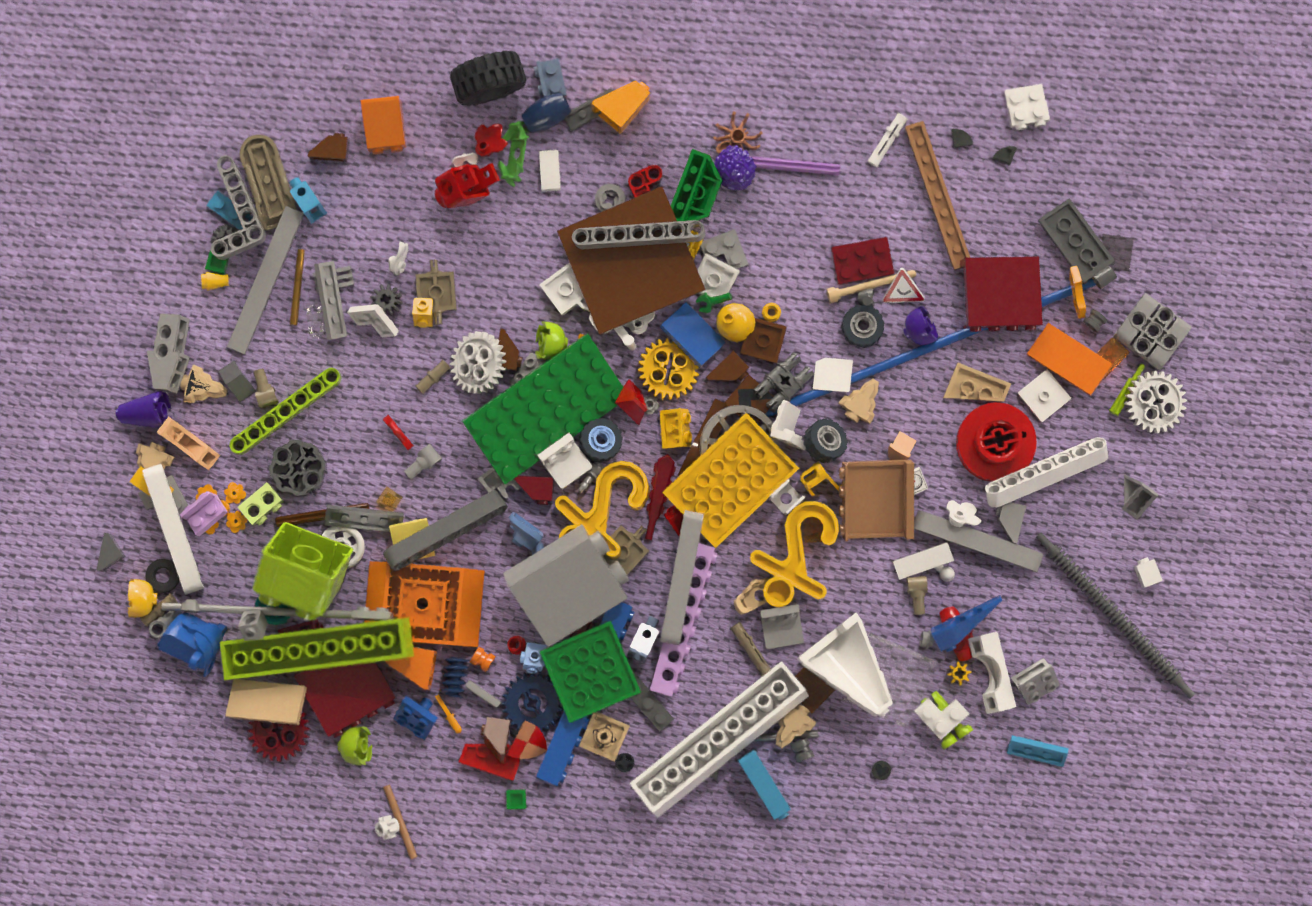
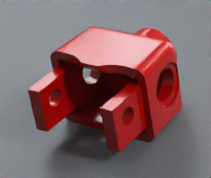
[435,163,500,209]

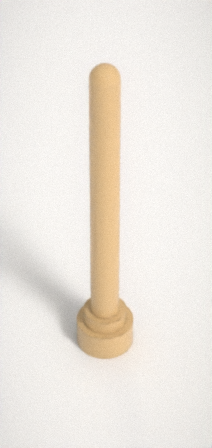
[826,270,916,304]

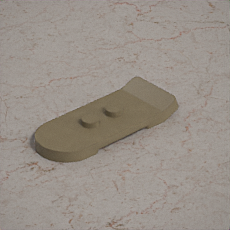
[240,134,298,230]

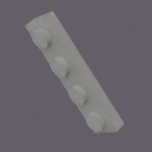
[314,261,347,340]

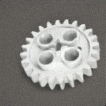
[450,331,506,394]
[1124,371,1187,433]

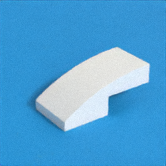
[539,150,561,192]

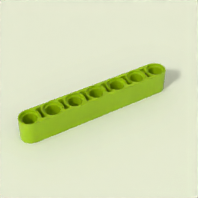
[229,368,342,455]

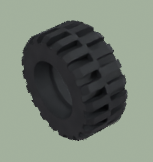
[450,50,527,106]

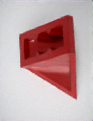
[615,379,648,425]

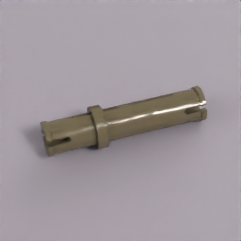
[730,622,771,676]

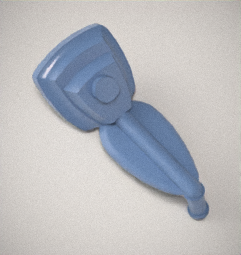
[509,512,544,555]

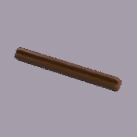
[275,503,370,527]

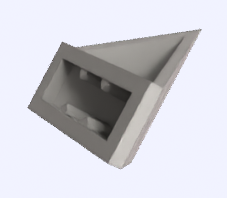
[1122,474,1158,520]

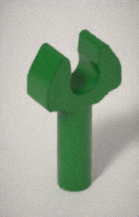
[696,292,732,313]

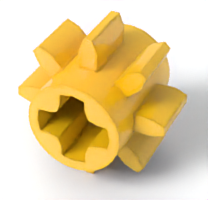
[947,661,972,685]

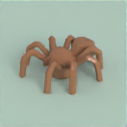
[713,111,763,153]

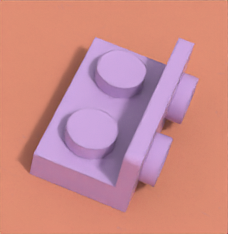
[180,491,228,536]

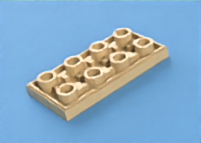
[225,679,307,725]

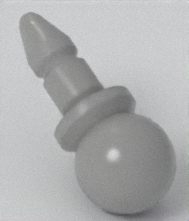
[579,462,604,492]

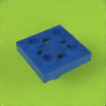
[393,696,438,740]

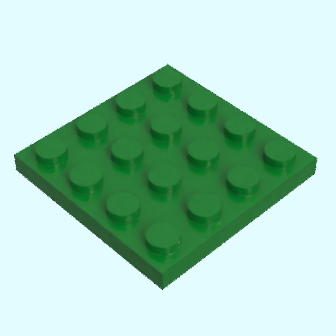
[539,621,641,723]

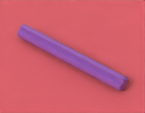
[749,156,840,175]

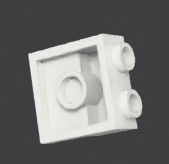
[1004,84,1050,130]

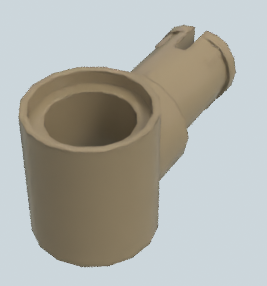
[253,368,279,408]
[906,576,928,615]

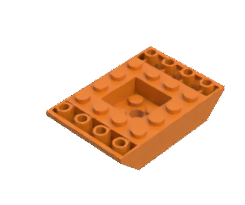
[364,561,485,647]

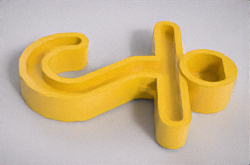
[555,461,650,559]
[750,501,839,607]

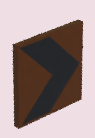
[724,374,774,423]

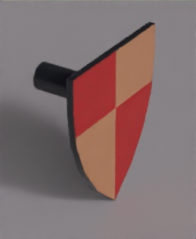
[506,720,547,759]

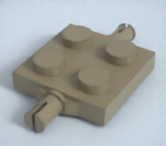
[415,259,457,325]
[603,525,649,575]

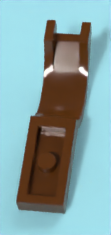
[677,398,728,476]

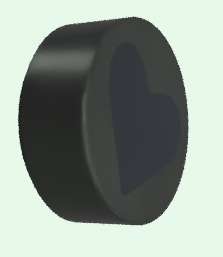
[872,760,891,780]

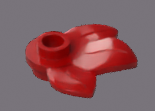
[475,124,508,157]

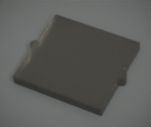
[1101,234,1134,271]

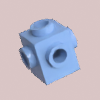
[520,642,546,674]

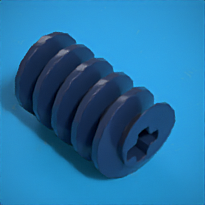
[440,657,470,698]

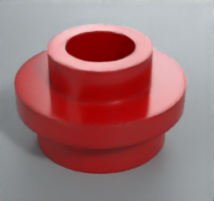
[507,635,526,655]

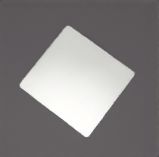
[813,358,853,392]

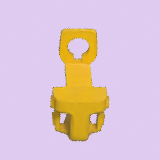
[800,461,842,497]

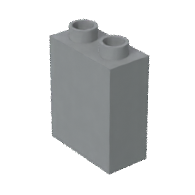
[503,524,630,647]

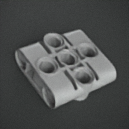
[1113,293,1192,371]

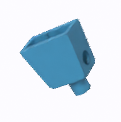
[289,177,327,224]

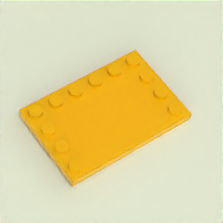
[662,413,799,548]

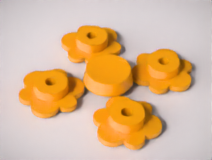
[196,482,248,535]

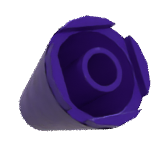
[115,391,172,429]

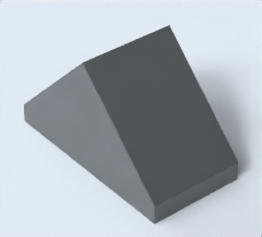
[218,360,256,402]
[96,532,126,571]

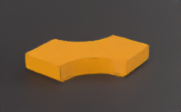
[1069,266,1086,319]

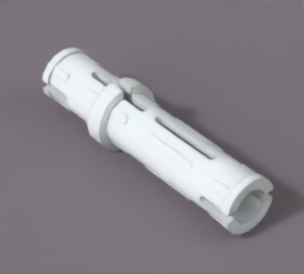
[867,113,908,167]

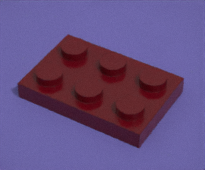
[831,237,895,285]

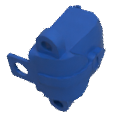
[157,612,227,678]

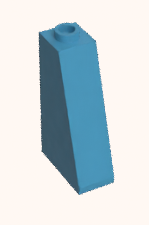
[737,749,791,821]

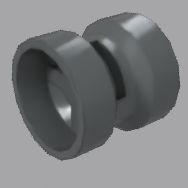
[790,738,814,762]

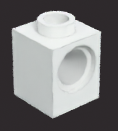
[1134,557,1163,588]

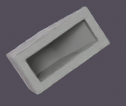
[995,502,1026,544]

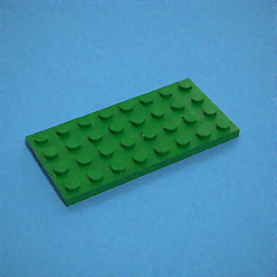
[461,334,623,484]

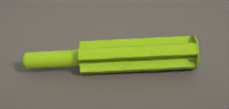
[1109,363,1145,416]

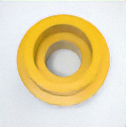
[762,303,781,322]

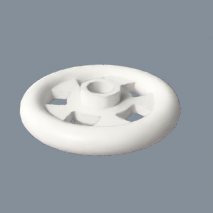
[322,526,365,569]

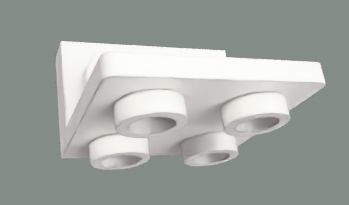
[770,400,806,451]
[538,433,592,489]

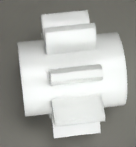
[375,815,399,840]

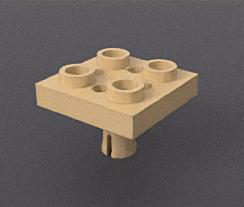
[579,712,630,762]

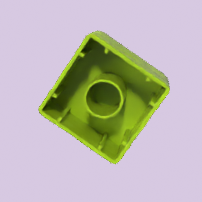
[252,522,353,620]

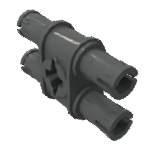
[752,352,814,413]

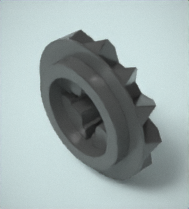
[211,224,242,253]

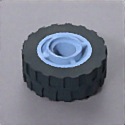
[579,418,623,463]

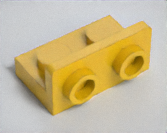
[660,408,692,449]

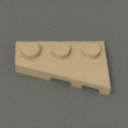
[943,362,1011,402]

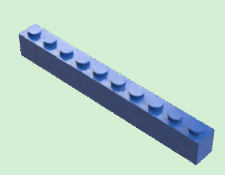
[536,602,635,786]

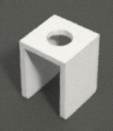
[769,479,805,516]

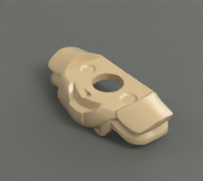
[734,576,776,615]

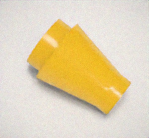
[201,272,229,291]

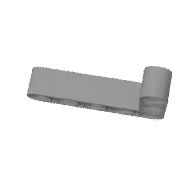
[210,155,266,260]

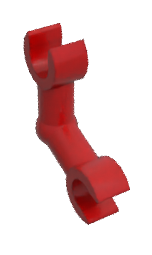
[383,414,414,450]

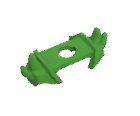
[498,121,529,187]

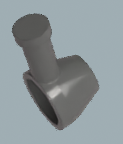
[858,288,875,307]

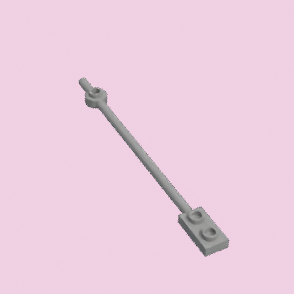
[162,599,393,621]

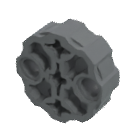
[269,440,327,497]

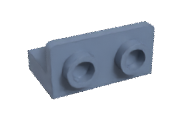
[534,58,567,97]

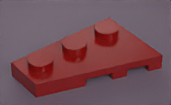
[459,744,521,782]

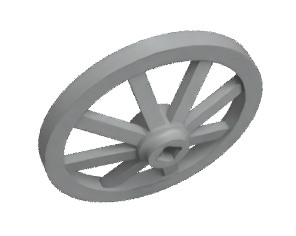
[699,405,779,456]

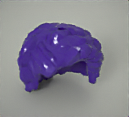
[714,145,757,191]

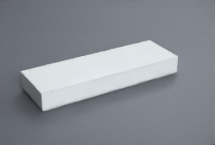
[893,542,954,580]

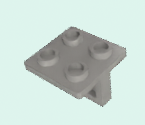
[1011,658,1060,705]

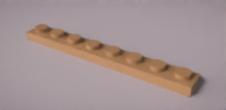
[905,121,970,270]

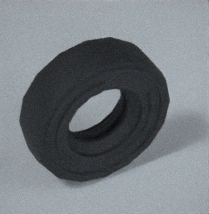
[145,558,180,593]

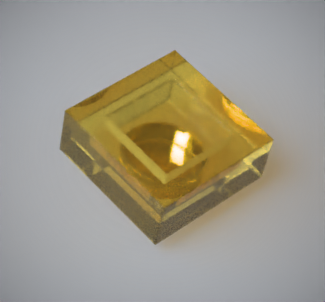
[376,486,403,512]

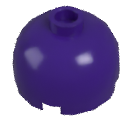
[903,306,938,345]

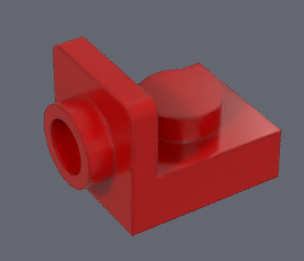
[664,505,684,537]

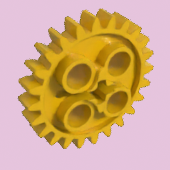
[637,338,699,400]

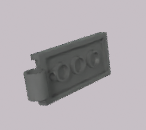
[1038,198,1117,289]

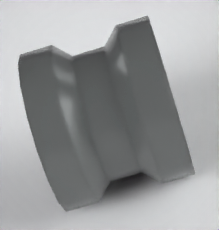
[1083,309,1107,333]

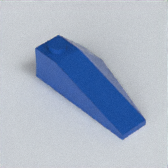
[930,595,1003,652]

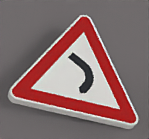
[883,268,925,303]

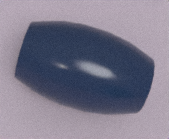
[522,93,572,133]

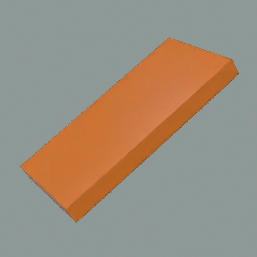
[1027,323,1113,396]

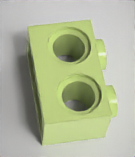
[238,483,284,526]

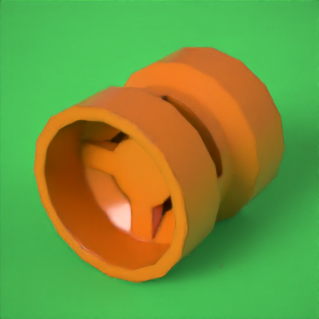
[470,646,496,672]

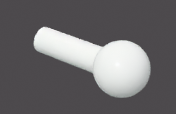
[935,565,955,582]

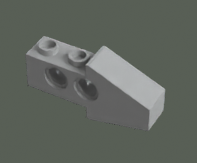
[147,314,190,394]

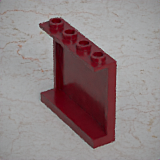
[960,256,1043,332]
[294,661,397,738]

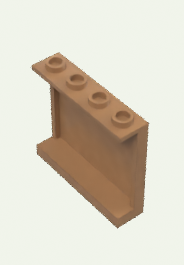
[839,460,914,541]

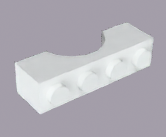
[968,632,1016,714]

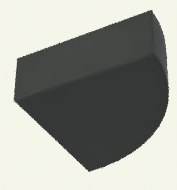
[951,128,973,148]
[992,146,1017,165]

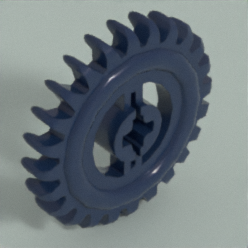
[501,672,564,732]

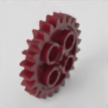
[247,713,311,762]

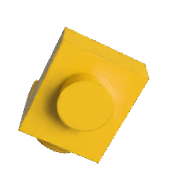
[412,298,434,328]

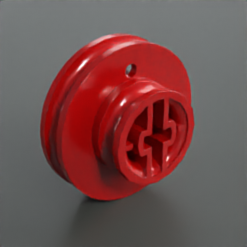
[956,402,1037,482]

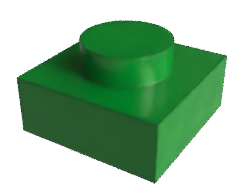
[205,251,229,275]
[506,789,527,810]

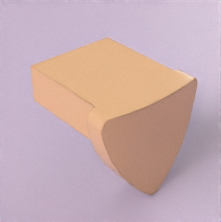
[888,432,916,460]

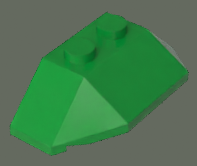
[671,149,722,222]

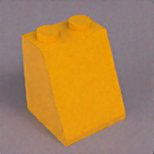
[591,80,650,134]

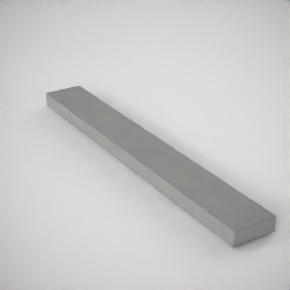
[227,206,304,354]

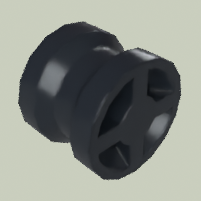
[615,753,635,772]

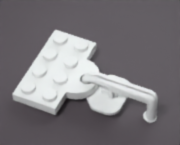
[539,262,636,351]

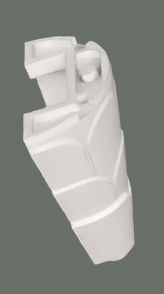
[797,613,893,718]

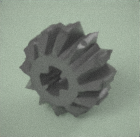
[370,284,403,316]

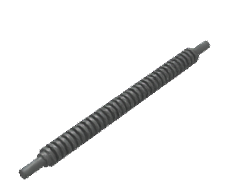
[1036,532,1195,699]

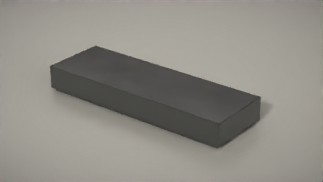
[564,88,613,132]

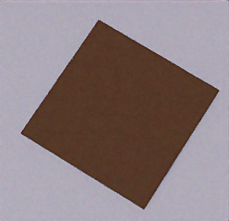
[557,186,706,335]

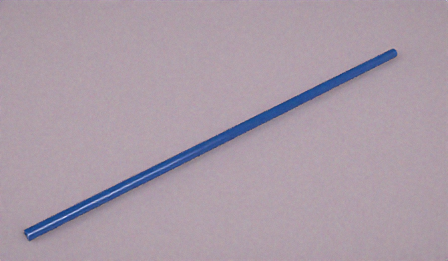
[760,278,1096,421]

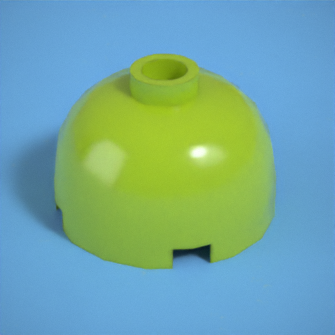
[535,321,568,360]
[338,726,372,765]

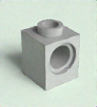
[239,609,268,641]

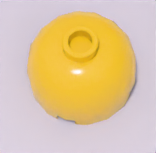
[716,303,755,342]
[128,579,157,618]

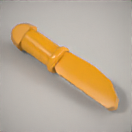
[435,694,462,734]

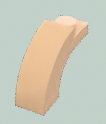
[157,417,220,470]

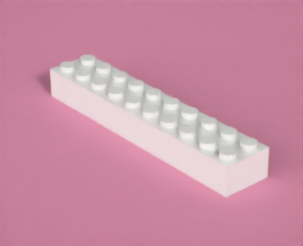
[630,661,809,818]

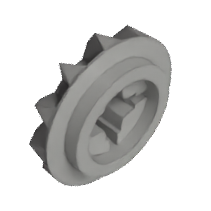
[595,184,625,212]

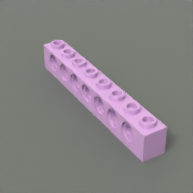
[650,543,717,697]

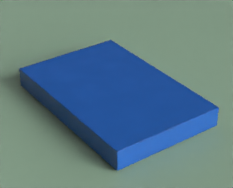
[660,302,726,368]

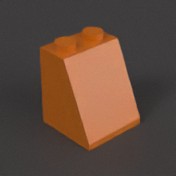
[361,96,407,154]
[385,647,438,690]

